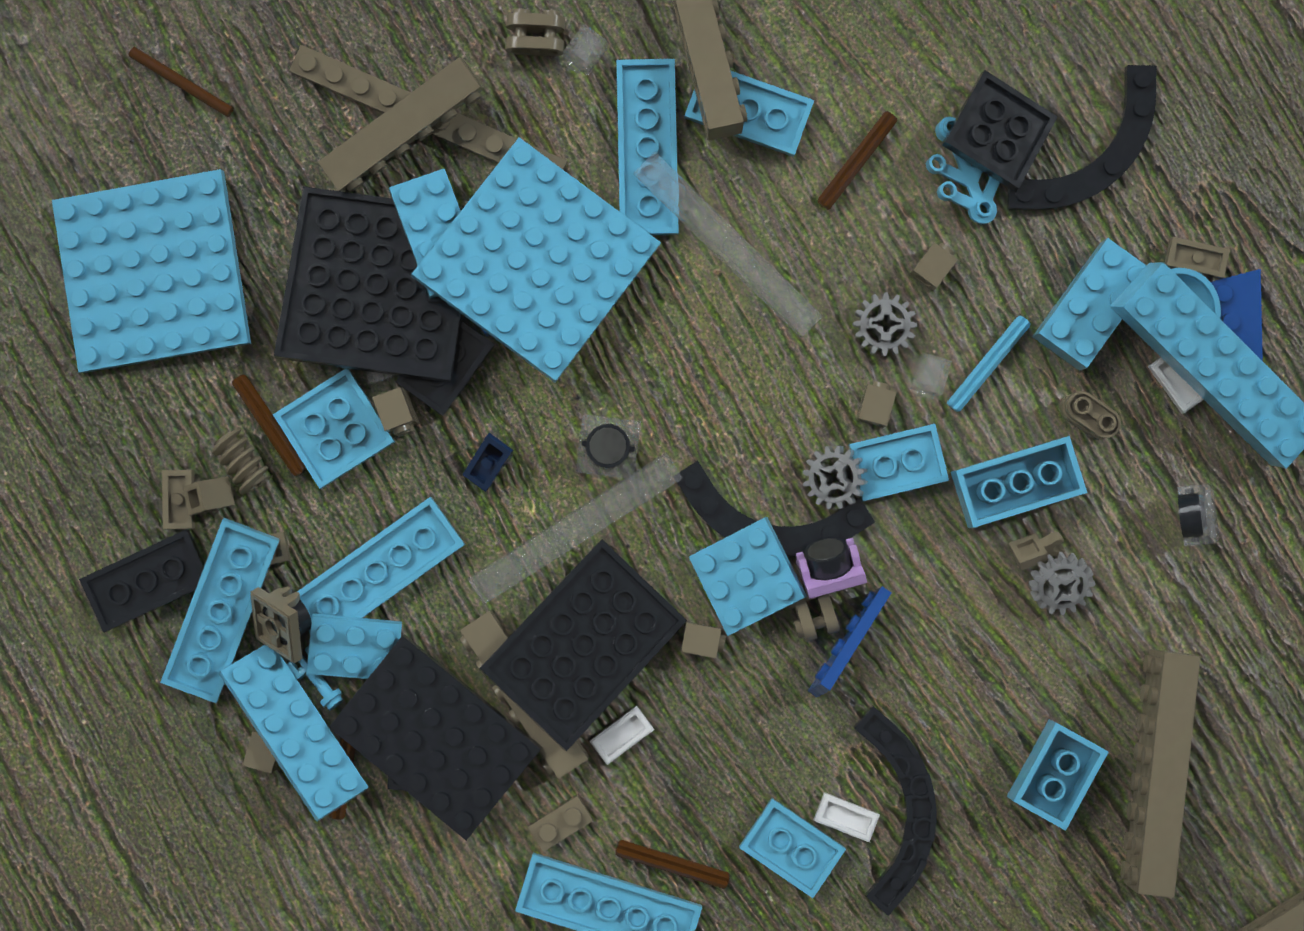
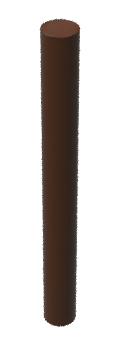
[129,47,234,117]

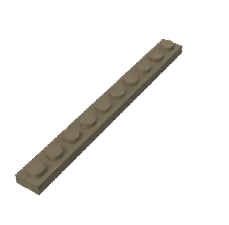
[289,45,568,170]

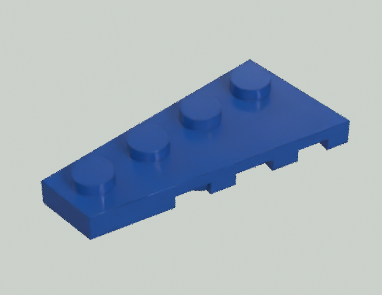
[1211,269,1263,361]
[808,586,892,697]

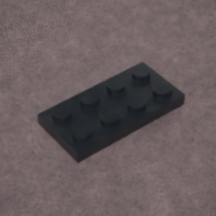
[79,529,205,633]

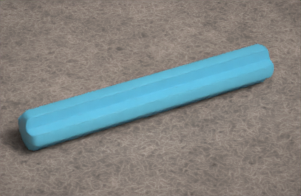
[947,315,1031,412]

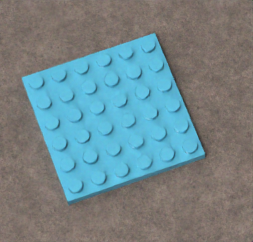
[411,137,661,383]
[52,169,251,373]

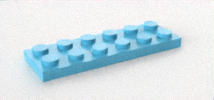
[616,59,679,235]
[297,497,466,634]
[160,518,280,703]
[219,645,368,822]
[515,852,702,931]

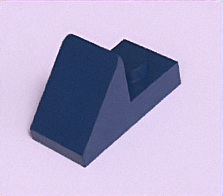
[462,433,513,492]

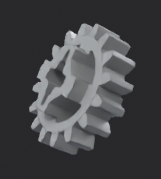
[852,292,917,357]
[803,446,868,509]
[1028,552,1095,615]

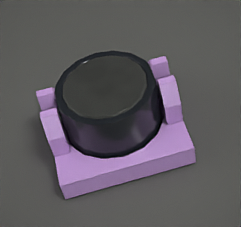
[796,537,867,599]

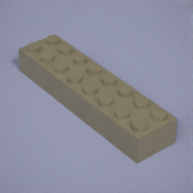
[1120,649,1201,898]

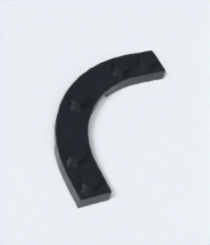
[1007,65,1157,211]
[673,461,875,556]
[853,705,937,916]

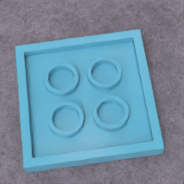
[273,368,395,489]
[689,517,807,636]

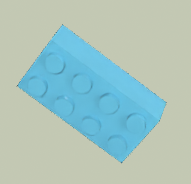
[1032,238,1147,371]
[950,436,1087,528]

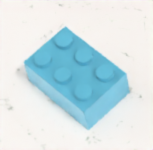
[1007,719,1108,831]

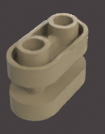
[505,8,565,56]
[1060,391,1121,440]
[788,590,840,642]

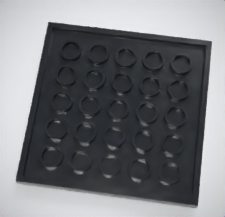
[274,186,463,383]

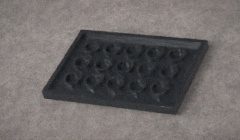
[479,539,687,751]
[329,634,542,841]

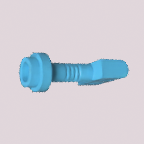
[287,646,344,711]

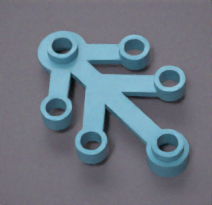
[926,117,1000,224]

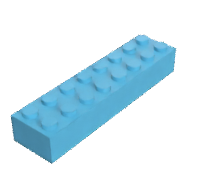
[1110,262,1304,469]

